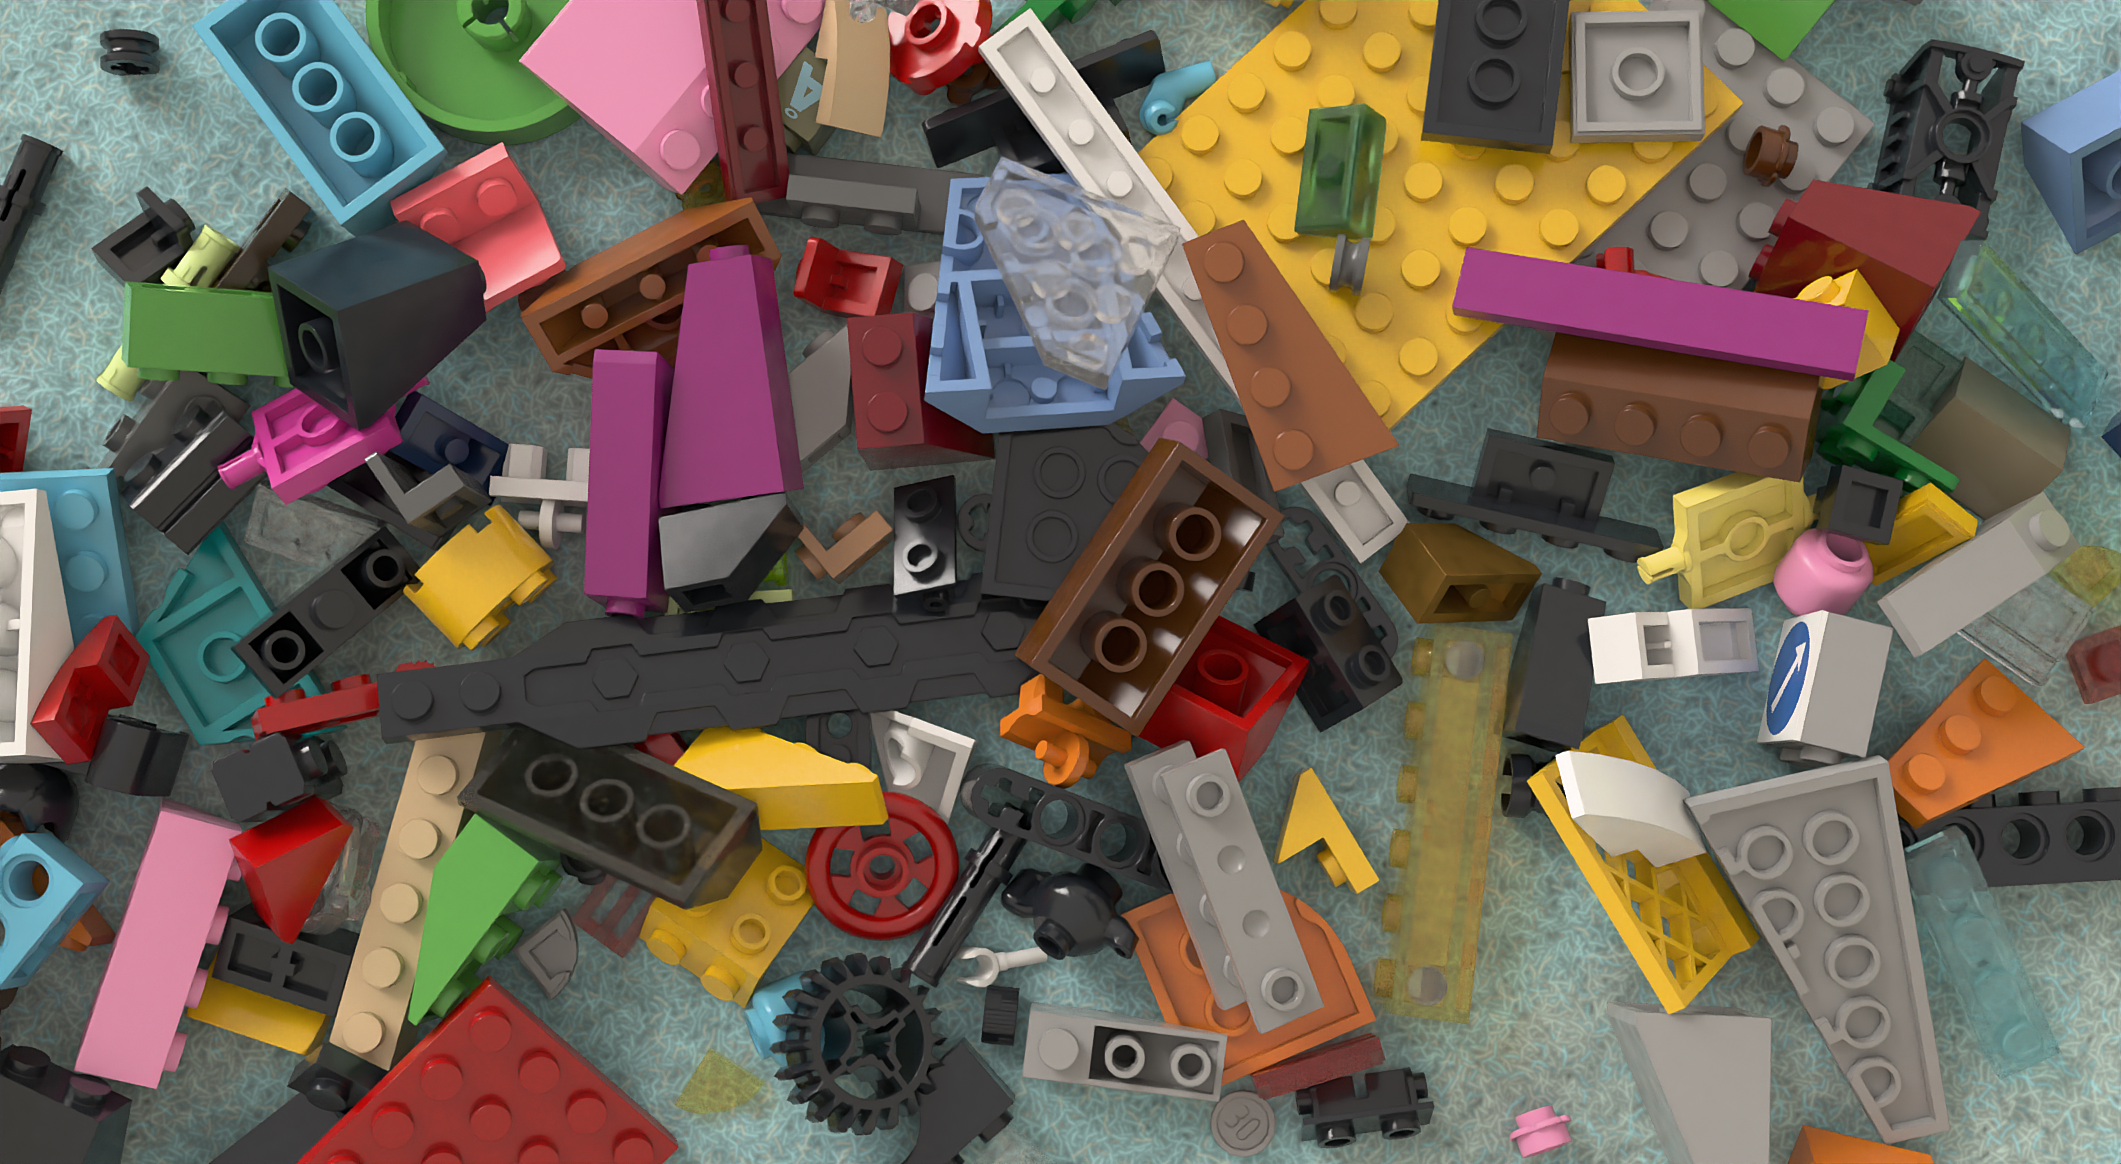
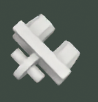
[489,444,590,550]

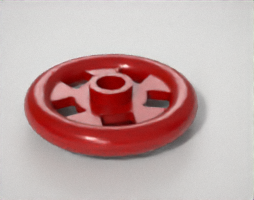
[805,791,959,941]

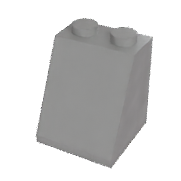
[1607,1002,1772,1164]

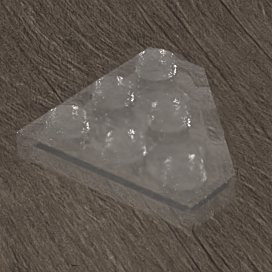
[974,157,1181,390]

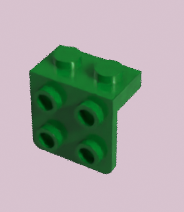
[1815,359,1960,498]

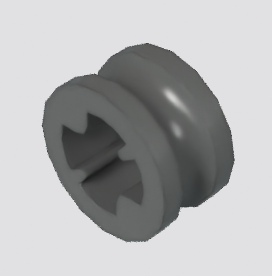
[1329,233,1371,296]

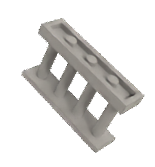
[1124,740,1324,1034]

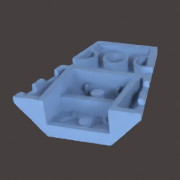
[924,173,1186,434]

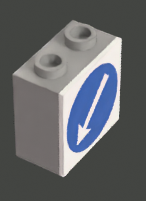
[1757,610,1894,769]

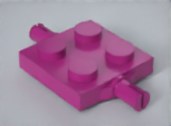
[218,375,430,505]

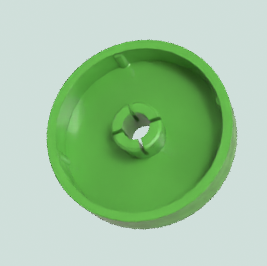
[365,0,581,146]

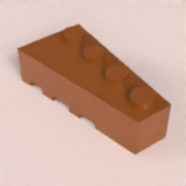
[1182,219,1400,492]

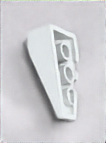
[0,489,74,764]

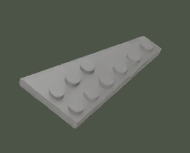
[1683,755,1951,1145]

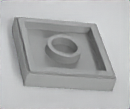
[1569,10,1705,143]

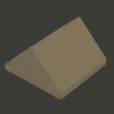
[1904,357,2071,521]

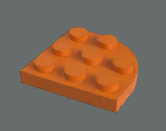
[1120,890,1376,1086]

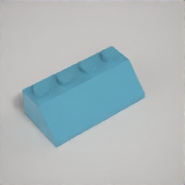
[192,0,448,237]

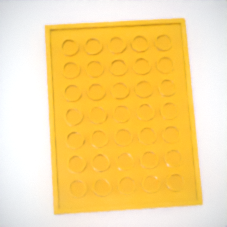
[1138,0,1744,431]

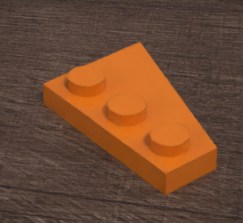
[1887,658,2086,829]

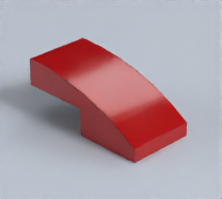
[30,615,150,765]

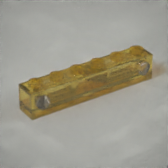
[1373,624,1513,1024]

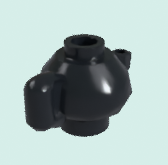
[1000,863,1139,960]

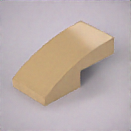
[815,0,890,138]

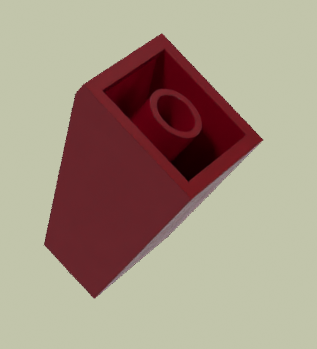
[1748,179,1981,362]
[847,312,995,471]

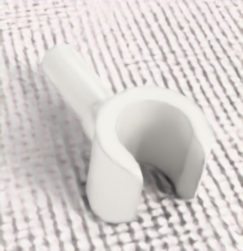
[954,946,1047,987]

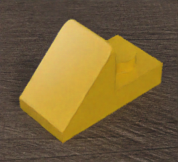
[1273,768,1379,894]

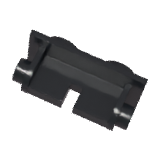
[894,475,957,612]
[1295,1067,1434,1148]

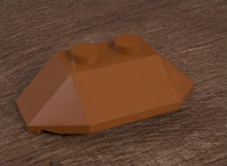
[520,197,782,379]

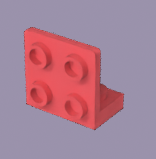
[390,142,566,313]

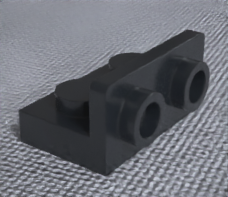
[1253,575,1403,733]

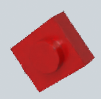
[793,237,904,318]

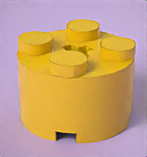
[403,504,558,651]

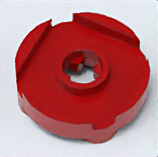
[887,0,993,95]

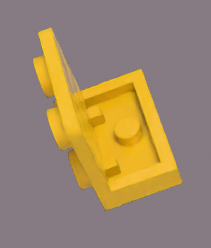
[639,822,814,1009]

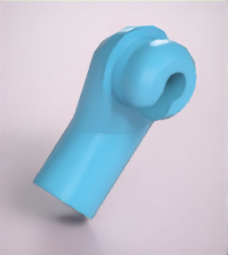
[1139,60,1216,135]

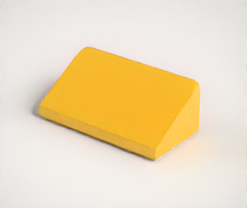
[186,950,331,1055]

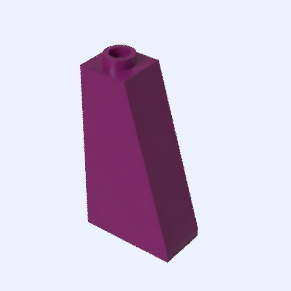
[658,245,804,508]
[584,349,682,619]

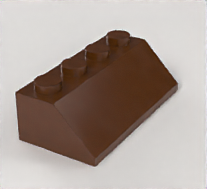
[1536,332,1825,483]
[1014,438,1285,737]

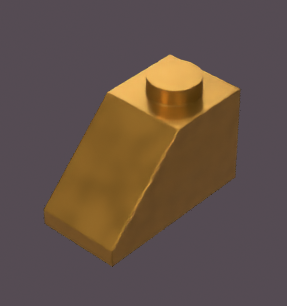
[1378,523,1542,624]

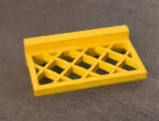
[1527,714,1760,1015]

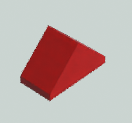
[229,797,354,944]

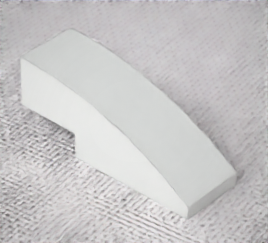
[1588,608,1759,684]
[1555,751,1707,868]

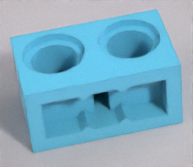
[0,833,110,990]

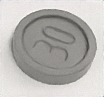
[1211,1090,1275,1157]

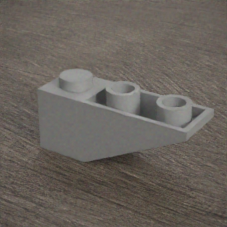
[1022,1002,1227,1102]

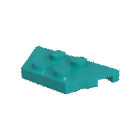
[135,521,348,746]

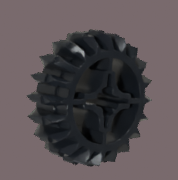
[769,953,948,1136]

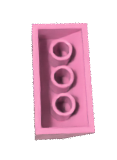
[74,797,242,1089]

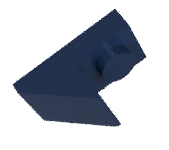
[389,391,509,506]

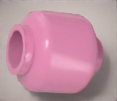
[1773,528,1874,617]

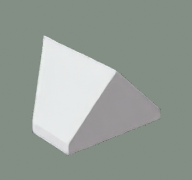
[870,710,978,825]

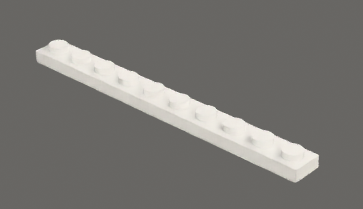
[978,8,1410,564]

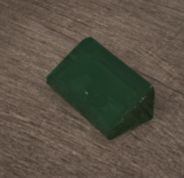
[1294,104,1387,240]

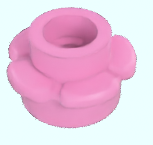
[1510,1105,1572,1158]

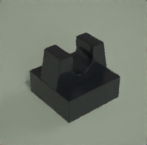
[1812,465,1903,545]

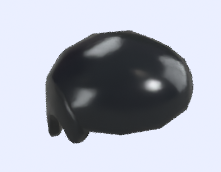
[0,763,80,843]

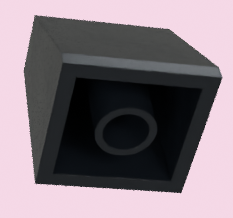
[267,220,487,431]
[0,1044,132,1164]

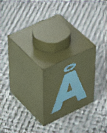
[777,46,837,156]

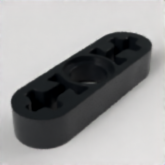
[1266,507,1398,659]

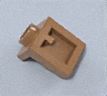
[794,510,894,584]

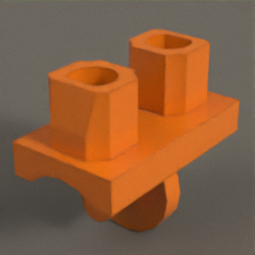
[1000,674,1131,789]

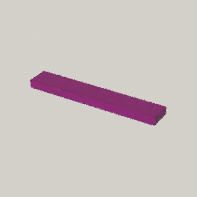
[1452,247,1869,382]

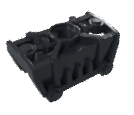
[1867,39,2025,244]

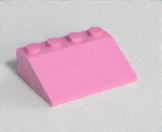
[519,0,826,195]

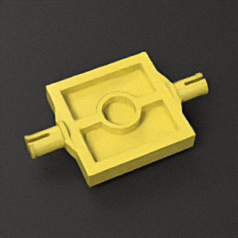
[1637,472,1820,609]

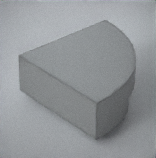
[511,908,579,1000]

